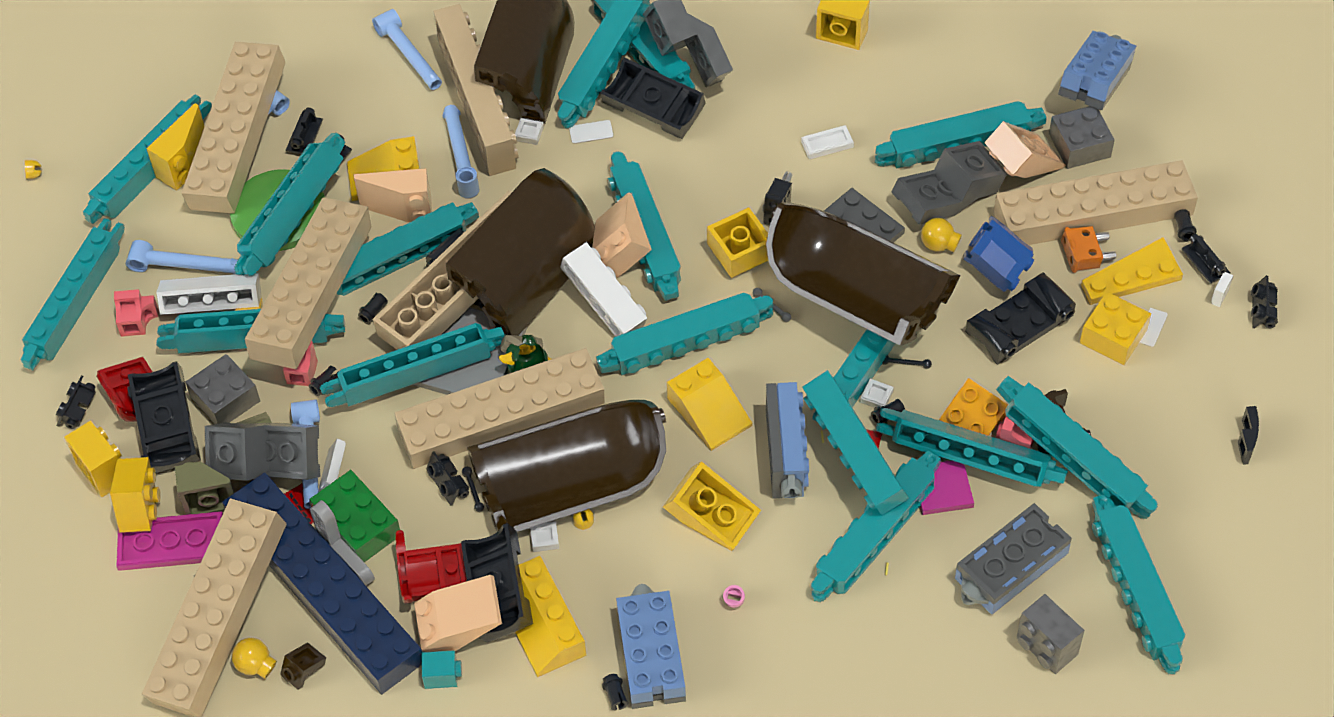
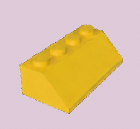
[515,556,587,677]

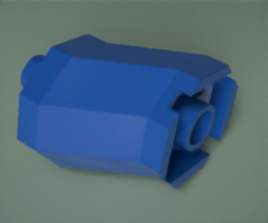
[963,215,1035,292]

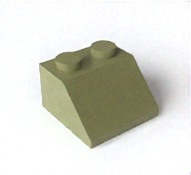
[174,461,234,515]

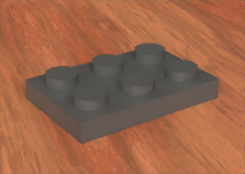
[824,188,905,243]

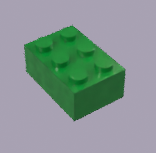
[309,469,400,562]

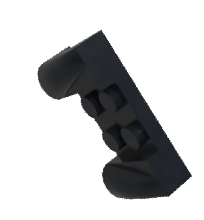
[600,58,706,139]
[965,272,1076,365]
[127,361,201,473]
[461,523,533,643]

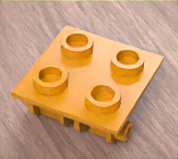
[939,378,1008,436]

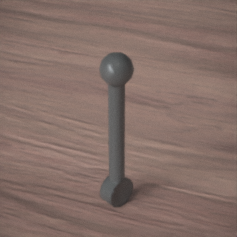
[753,288,791,322]

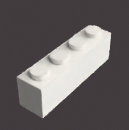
[560,242,647,336]
[156,273,262,315]

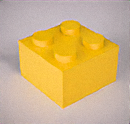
[816,0,870,50]
[707,207,769,278]
[1080,292,1152,365]
[64,420,122,497]
[110,457,160,533]

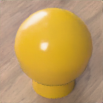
[921,218,962,252]
[232,638,277,679]

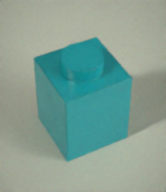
[422,650,462,689]

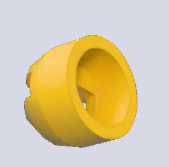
[25,160,42,179]
[573,509,594,530]

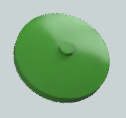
[230,169,325,251]

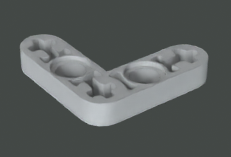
[310,500,375,586]

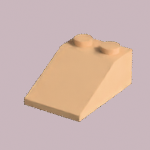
[985,121,1066,178]
[354,168,432,222]
[592,192,652,278]
[414,575,502,652]

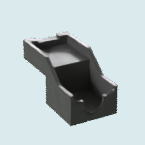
[643,0,733,88]
[891,141,1007,224]
[205,422,320,480]

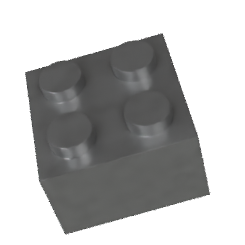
[1049,106,1115,169]
[185,354,260,424]
[1017,594,1085,674]

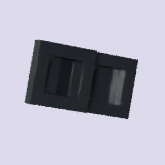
[1238,406,1259,465]

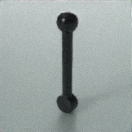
[882,355,932,369]
[462,466,484,512]

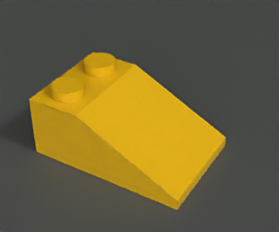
[146,103,205,191]
[347,136,420,201]
[667,358,753,451]
[663,461,761,551]

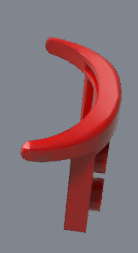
[96,357,153,422]
[396,530,467,604]

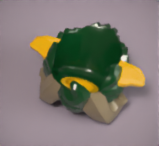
[499,335,551,373]

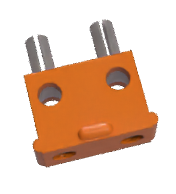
[1061,226,1116,273]

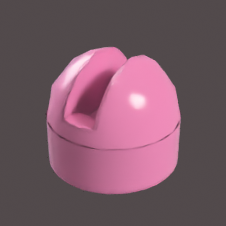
[723,585,745,608]

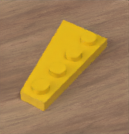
[1081,237,1183,305]

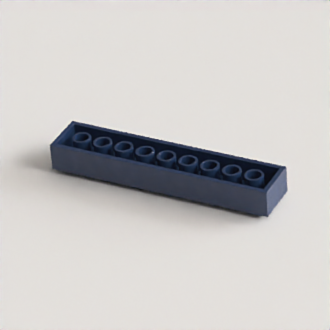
[222,472,422,695]

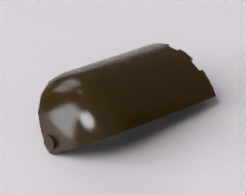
[474,0,575,124]
[446,168,595,336]
[766,202,961,345]
[467,400,666,532]

